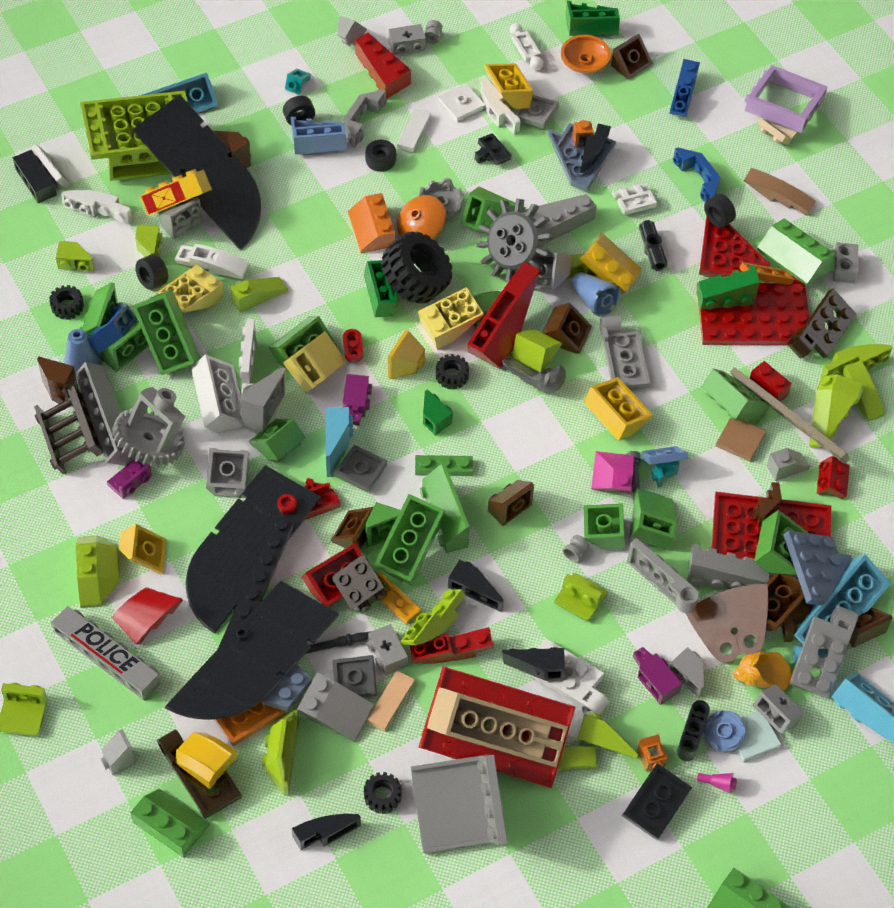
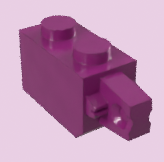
[343,374,372,426]
[633,647,682,705]

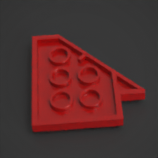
[699,216,770,277]

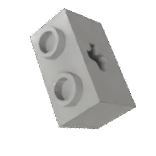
[389,24,426,55]
[366,624,408,675]
[753,684,805,734]

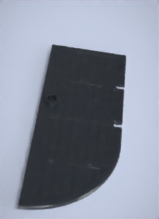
[132,95,261,250]
[186,465,321,634]
[165,581,339,720]

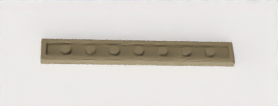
[730,367,850,464]

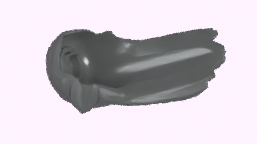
[502,358,566,393]

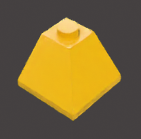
[388,329,427,379]
[119,524,167,574]

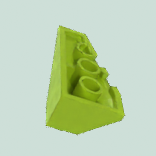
[809,374,865,448]

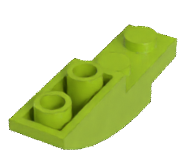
[821,344,893,377]
[400,590,465,645]

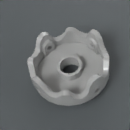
[419,178,463,220]

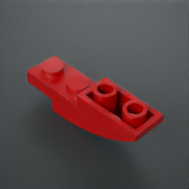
[409,627,494,663]

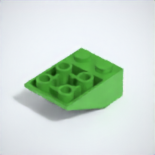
[461,186,526,233]
[630,488,677,550]

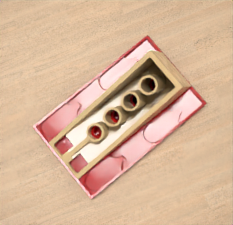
[418,666,576,788]

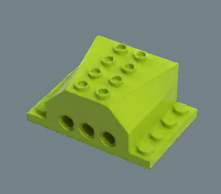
[80,91,187,181]

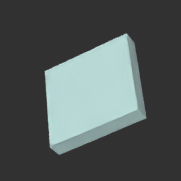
[736,711,781,762]

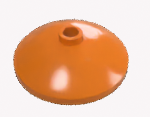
[561,35,611,74]
[397,195,447,240]

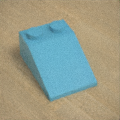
[326,407,353,477]

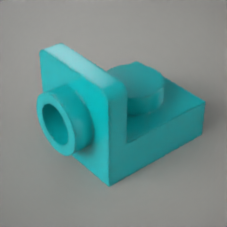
[285,68,311,95]
[651,461,680,487]

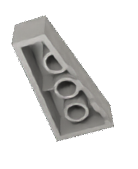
[524,194,597,245]
[687,543,769,589]

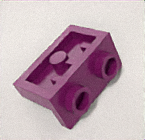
[107,459,152,499]

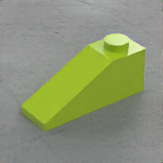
[230,277,288,313]
[577,712,639,758]

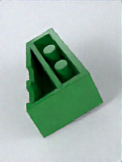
[566,0,620,36]
[364,260,397,317]
[696,265,760,310]

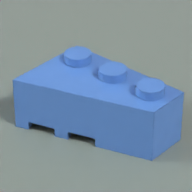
[291,117,347,155]

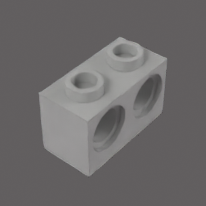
[830,242,858,283]

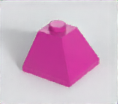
[591,451,634,494]

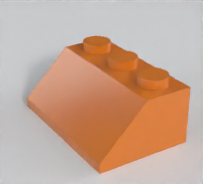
[348,193,395,253]

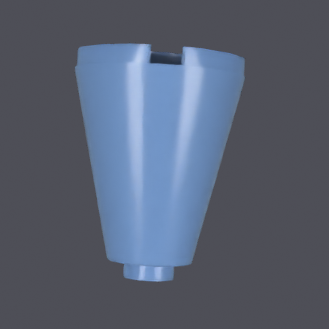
[571,272,621,317]
[64,329,102,373]

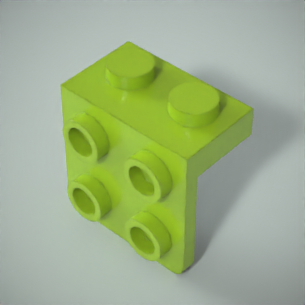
[0,682,48,736]

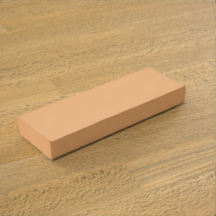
[367,671,415,731]

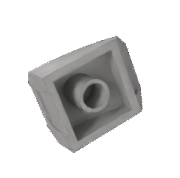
[206,448,250,497]

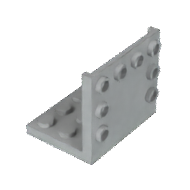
[410,755,507,853]

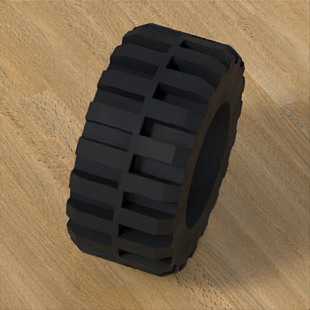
[382,231,452,304]

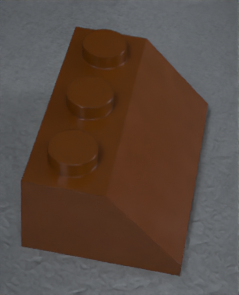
[766,573,805,631]

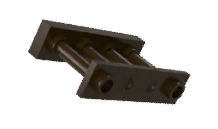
[34,385,103,474]

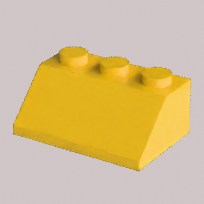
[484,63,533,110]
[579,233,642,295]
[584,377,653,441]

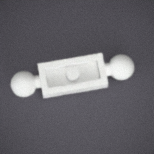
[510,23,543,70]

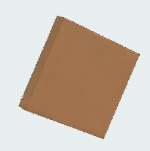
[716,417,766,462]

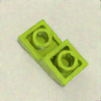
[557,746,597,771]

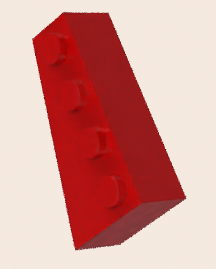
[355,32,411,99]

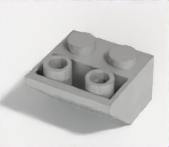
[159,197,202,240]

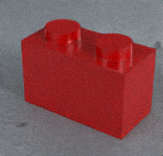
[750,361,792,402]

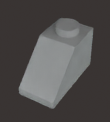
[337,16,367,47]
[766,448,809,481]
[670,647,704,698]
[100,729,136,775]

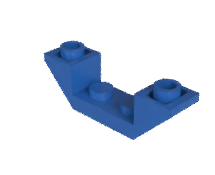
[673,147,720,202]
[88,302,137,353]

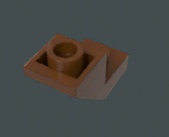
[753,482,782,526]
[781,599,810,642]

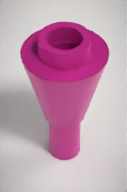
[697,773,737,794]

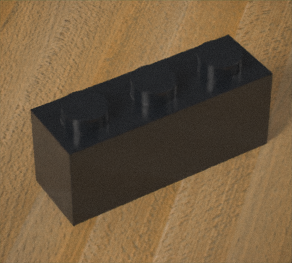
[12,149,58,203]

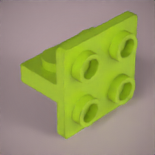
[554,573,608,622]

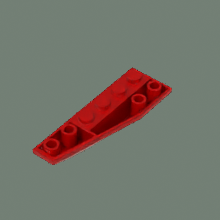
[467,262,540,369]

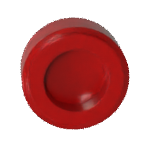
[277,494,297,514]

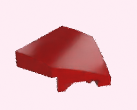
[305,478,341,520]

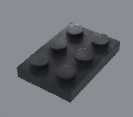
[621,763,692,840]

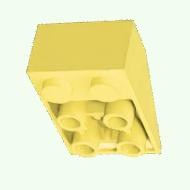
[158,264,223,312]
[418,287,484,350]
[283,332,347,393]

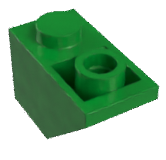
[423,389,453,436]

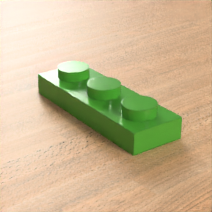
[415,455,473,476]

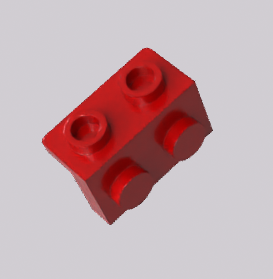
[817,455,850,500]

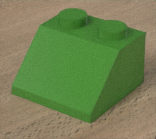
[249,419,306,461]
[584,503,625,550]

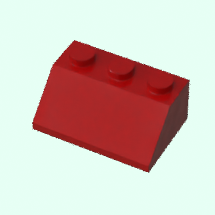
[301,543,363,607]

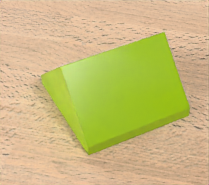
[512,328,562,373]

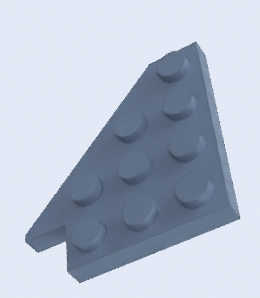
[548,123,616,192]
[783,530,851,605]

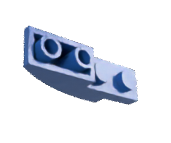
[669,59,700,117]

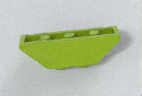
[76,535,119,608]
[262,710,299,796]

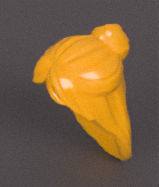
[733,651,792,691]

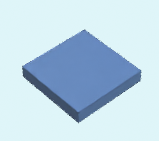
[640,446,688,465]

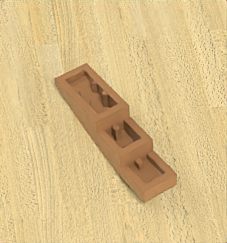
[743,168,816,215]

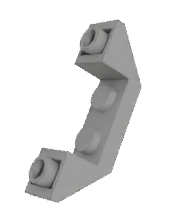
[344,89,387,148]

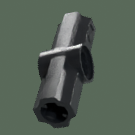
[639,220,668,271]

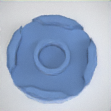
[704,710,746,752]

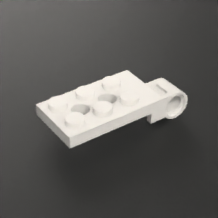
[239,319,256,394]
[526,639,609,715]

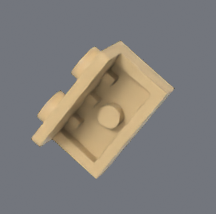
[756,117,798,145]

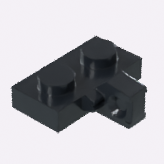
[474,133,511,166]

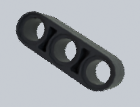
[677,700,710,761]

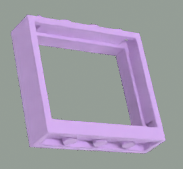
[745,65,828,133]

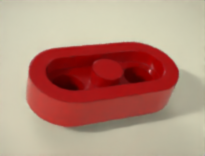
[343,329,363,363]

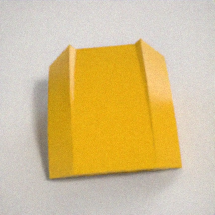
[176,732,238,789]

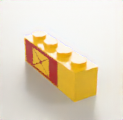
[140,169,212,216]

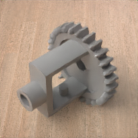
[112,387,186,467]

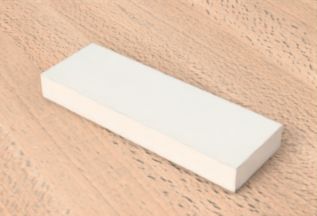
[397,108,431,152]
[31,144,70,188]

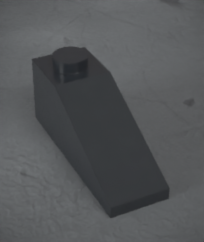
[448,559,504,612]

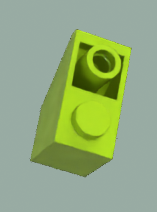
[135,224,163,257]
[56,241,94,271]

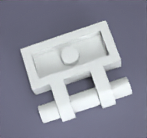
[613,184,657,216]

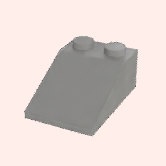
[240,367,286,432]
[297,673,375,742]

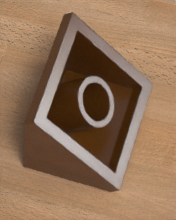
[611,34,653,79]
[331,507,373,549]
[849,607,892,648]

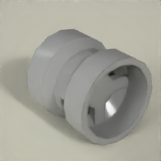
[424,20,443,44]
[563,535,590,562]

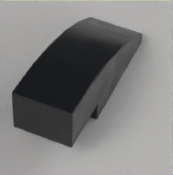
[580,123,611,173]
[292,814,361,850]

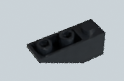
[502,647,565,681]

